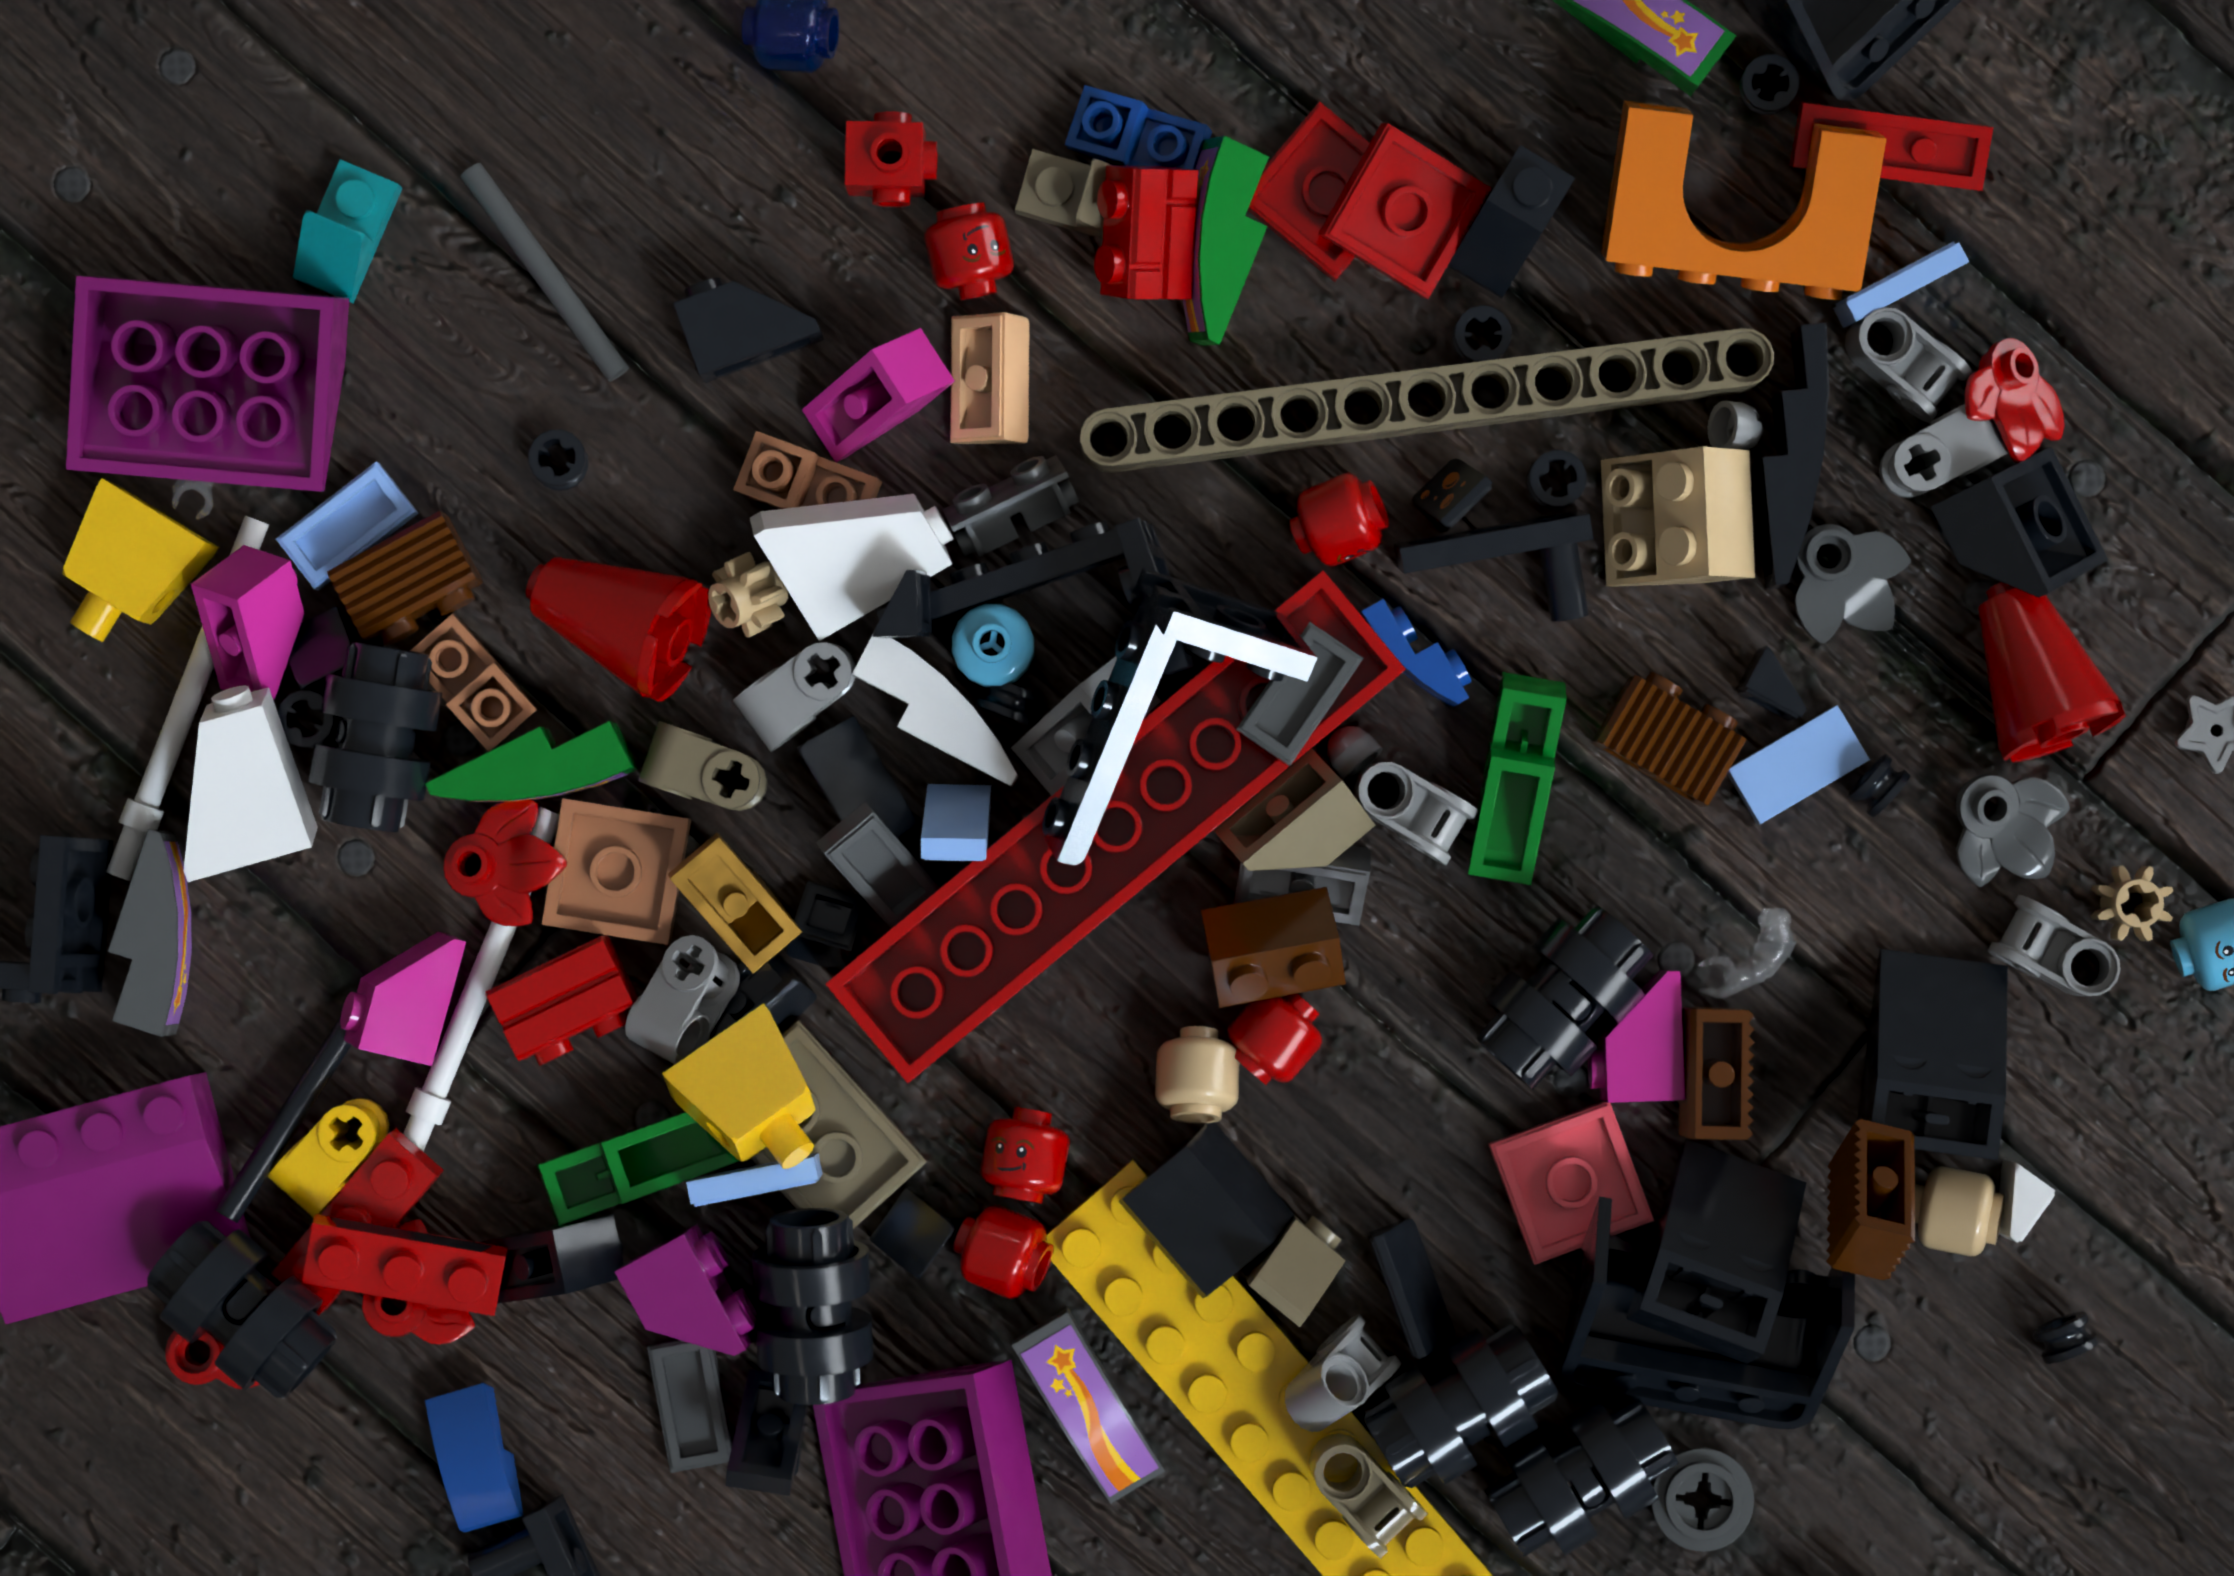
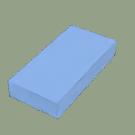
[1833,241,1969,328]
[276,461,419,591]
[1727,705,1870,825]
[921,784,991,861]
[686,1153,823,1207]

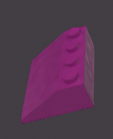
[66,276,349,492]
[0,1072,250,1324]
[813,1360,1052,1576]

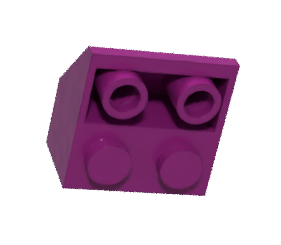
[615,1224,759,1356]

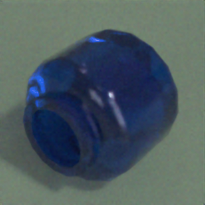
[742,0,840,73]

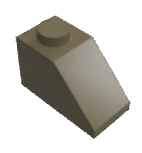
[1213,749,1375,871]
[1245,1215,1346,1327]

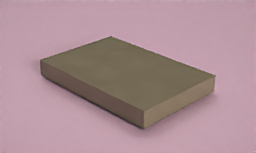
[751,1020,928,1229]

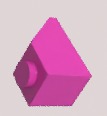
[802,328,955,463]
[191,545,304,700]
[340,931,466,1066]
[1588,970,1685,1103]

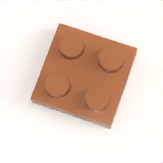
[542,798,691,945]

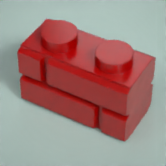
[1094,165,1199,299]
[486,935,638,1066]

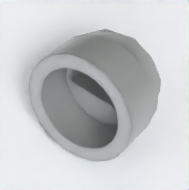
[1708,401,1763,450]

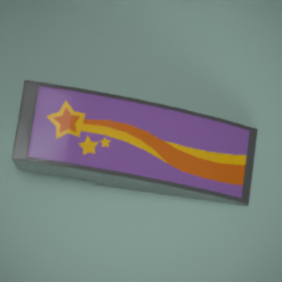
[108,829,192,1037]
[1012,1307,1165,1504]

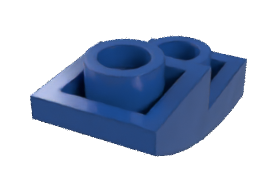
[1064,85,1212,170]
[1360,599,1472,707]
[425,1383,524,1533]

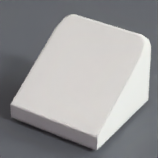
[1999,1159,2055,1243]

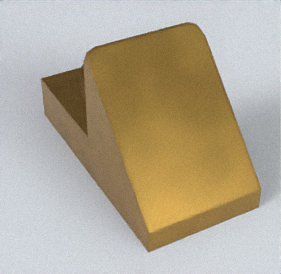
[668,833,802,973]

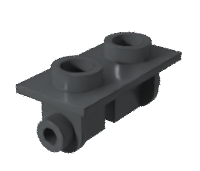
[942,455,1079,557]

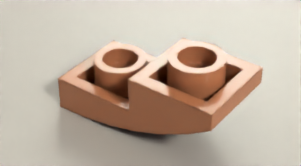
[733,431,882,509]
[410,613,537,752]

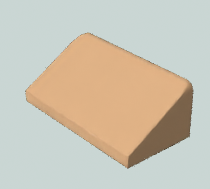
[950,312,1029,444]

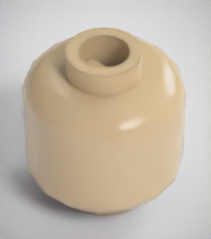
[1155,1026,1240,1124]
[1915,1166,2005,1257]

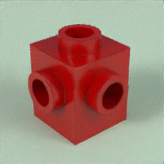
[845,111,938,207]

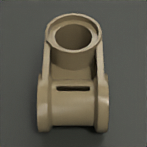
[638,721,768,811]
[1309,1433,1428,1559]

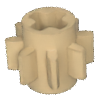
[708,552,788,637]
[2090,865,2173,941]

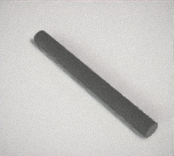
[460,163,629,382]

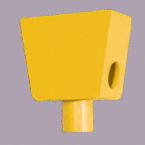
[62,478,219,642]
[662,1003,816,1169]

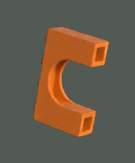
[1601,100,1887,300]

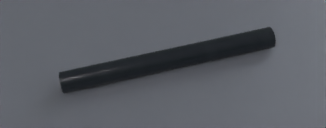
[215,992,357,1223]

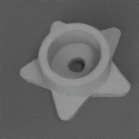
[2174,695,2234,774]

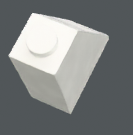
[750,494,954,641]
[183,685,318,882]

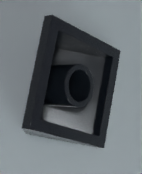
[1119,1123,1295,1298]

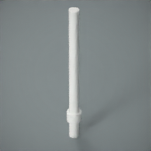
[106,516,269,881]
[403,806,560,1152]

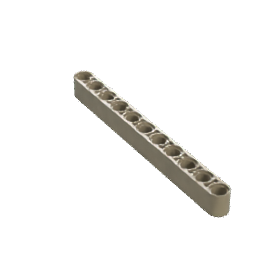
[1080,328,1774,473]

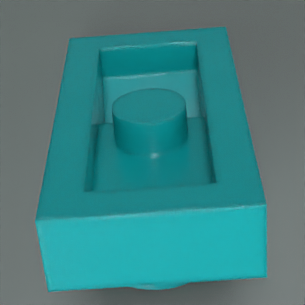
[293,159,403,304]

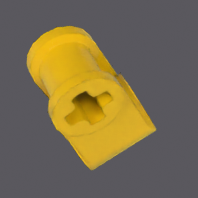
[268,1098,389,1218]

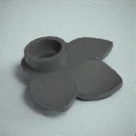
[1794,524,1911,644]
[1956,774,2070,887]

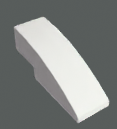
[852,635,1019,788]

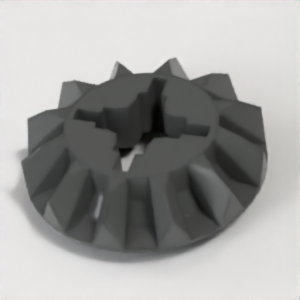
[1652,1447,1754,1552]

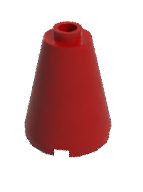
[526,557,711,702]
[1978,582,2126,762]

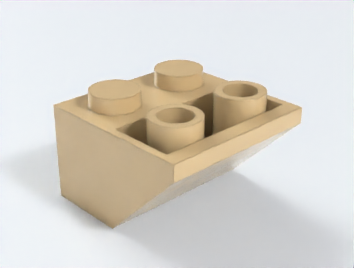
[1601,446,1755,587]

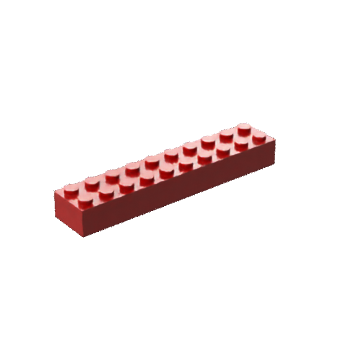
[825,570,1406,1084]

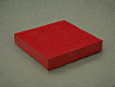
[1248,101,1369,282]
[1318,123,1492,299]

